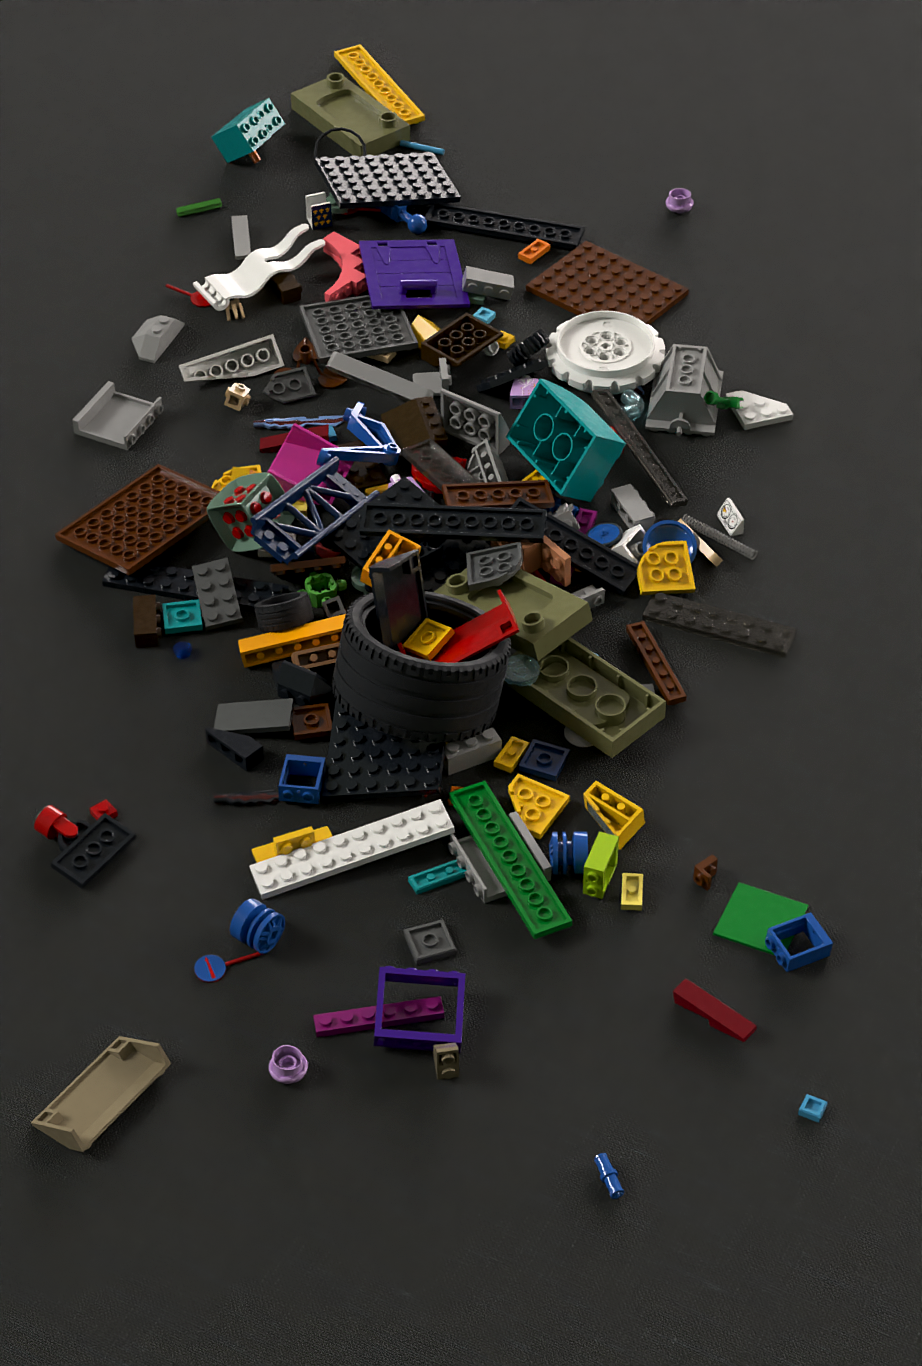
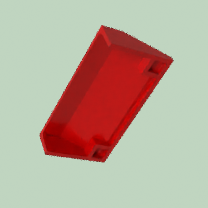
[397,589,520,663]

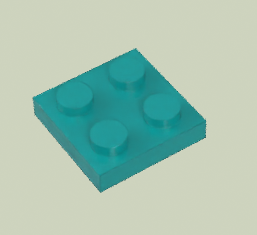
[162,599,203,634]

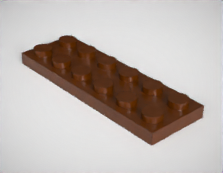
[442,480,555,509]

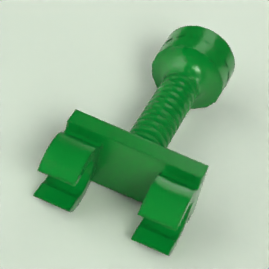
[704,391,744,409]

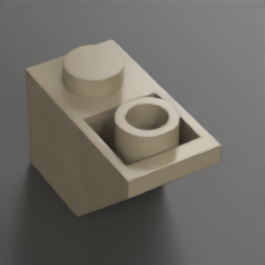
[433,1042,459,1079]

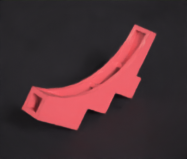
[323,232,368,302]

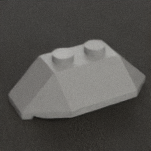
[132,315,185,363]
[466,439,509,483]

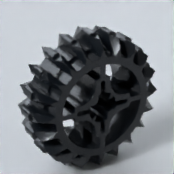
[507,329,550,366]

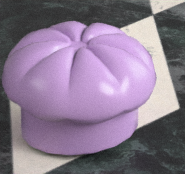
[665,188,694,214]
[269,1045,308,1084]

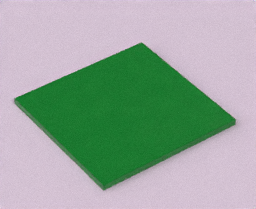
[713,882,809,955]

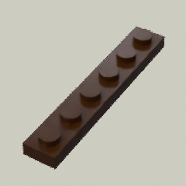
[626,621,687,706]

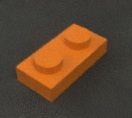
[518,239,550,264]

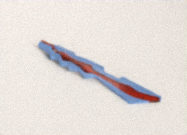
[254,415,344,429]

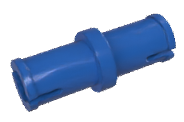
[594,1153,624,1199]

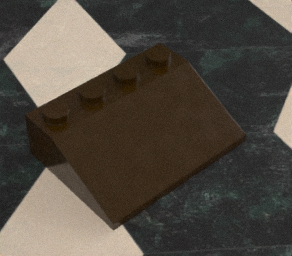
[421,313,504,367]
[381,397,448,460]

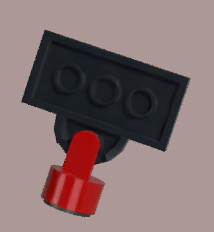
[34,805,136,889]

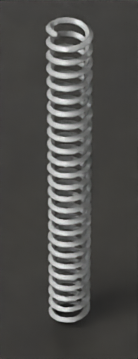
[682,514,758,560]

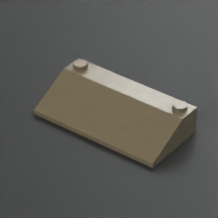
[31,1036,171,1152]

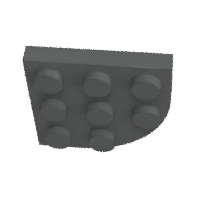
[466,542,523,591]

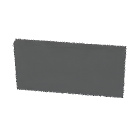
[214,698,294,734]

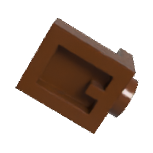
[693,854,718,891]

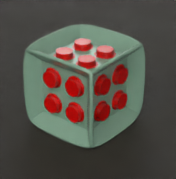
[207,472,295,552]

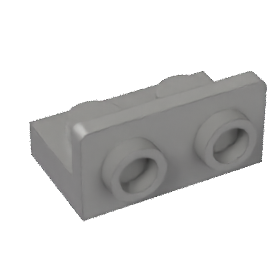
[571,585,605,609]

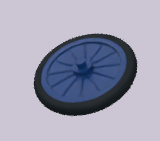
[586,523,623,547]

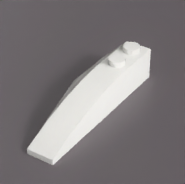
[179,334,285,382]

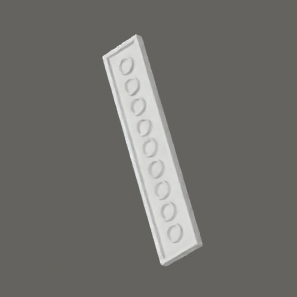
[249,799,455,900]

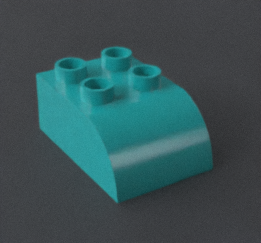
[506,378,626,502]

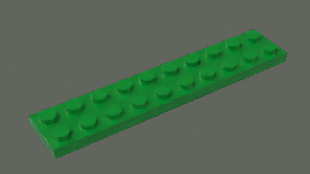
[449,781,572,940]

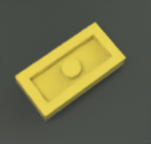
[621,873,643,911]

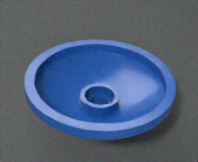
[642,520,697,563]

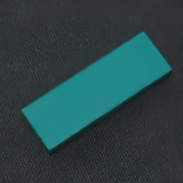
[408,859,467,895]

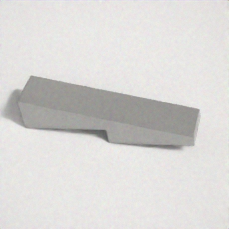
[231,215,251,260]

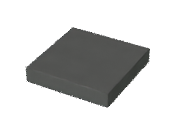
[404,919,457,965]

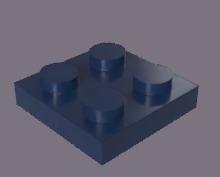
[519,739,570,782]

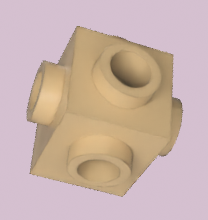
[224,383,251,411]

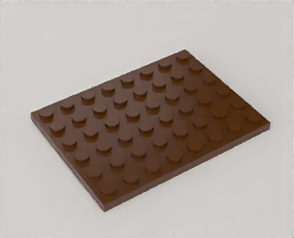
[526,241,689,325]
[55,464,220,575]

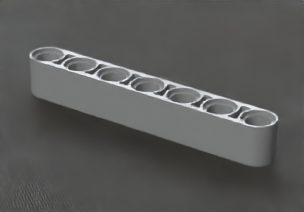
[326,351,435,402]

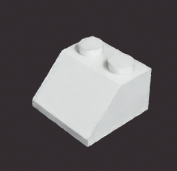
[610,524,646,565]

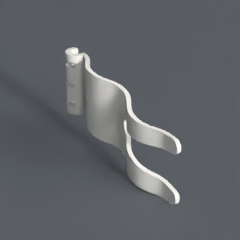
[193,224,325,311]

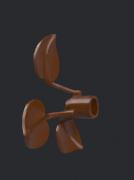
[274,337,348,389]

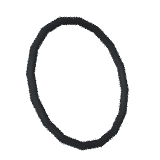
[314,127,367,158]

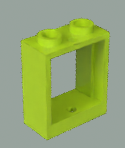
[583,831,619,899]

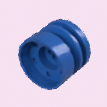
[549,831,588,875]
[230,898,285,954]

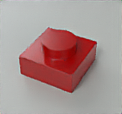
[89,799,118,820]

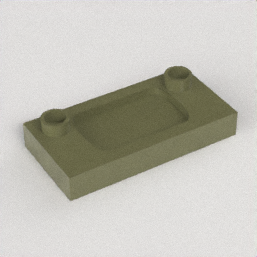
[291,72,410,156]
[434,568,593,661]
[504,637,666,758]

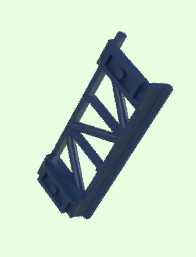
[250,456,380,565]

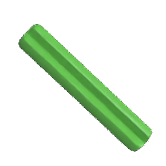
[176,198,222,217]

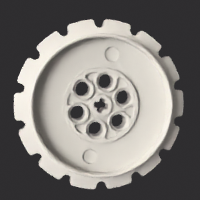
[546,311,665,395]

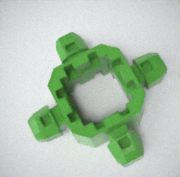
[297,571,347,608]

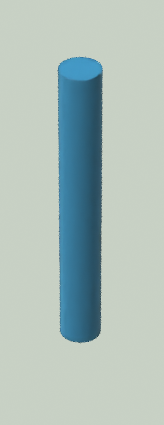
[400,140,444,155]

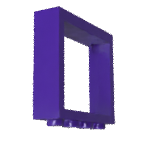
[373,966,465,1053]

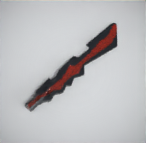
[214,788,323,805]

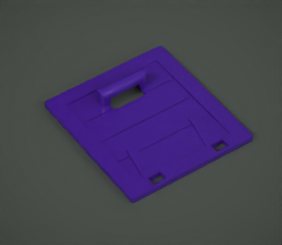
[359,239,470,309]

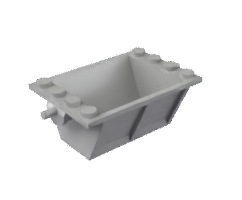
[645,344,723,436]

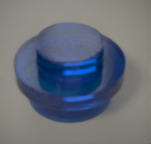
[173,642,192,659]

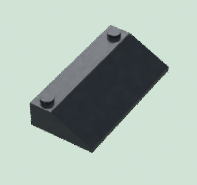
[369,550,429,653]

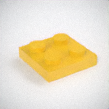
[403,618,455,661]

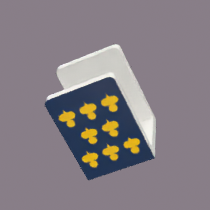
[305,192,332,230]

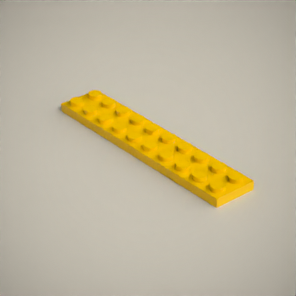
[334,44,425,125]

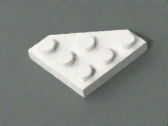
[726,390,793,430]

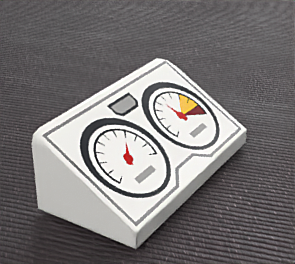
[717,498,744,536]

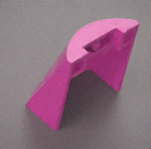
[267,423,354,505]

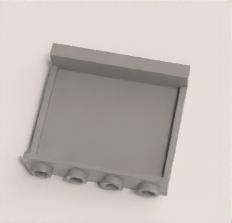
[72,381,163,450]
[448,811,552,903]

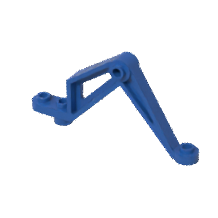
[317,401,401,466]

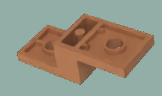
[490,536,571,587]

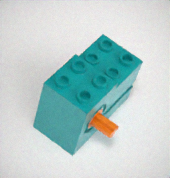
[211,98,285,164]

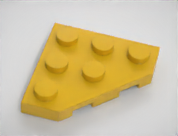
[508,774,570,839]

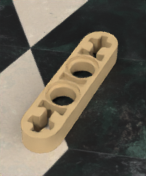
[678,518,723,567]

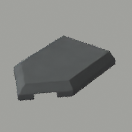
[262,366,316,404]

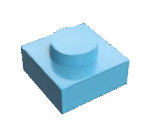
[473,307,496,324]

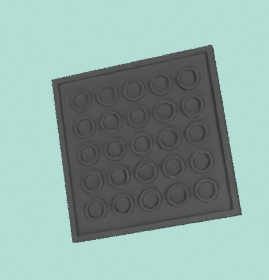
[299,295,418,364]

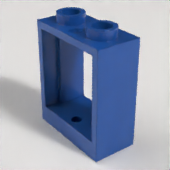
[278,754,326,804]
[765,912,833,972]

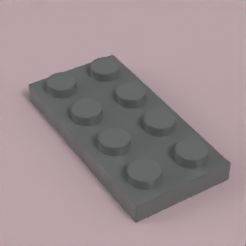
[192,558,243,631]

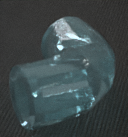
[617,389,644,423]

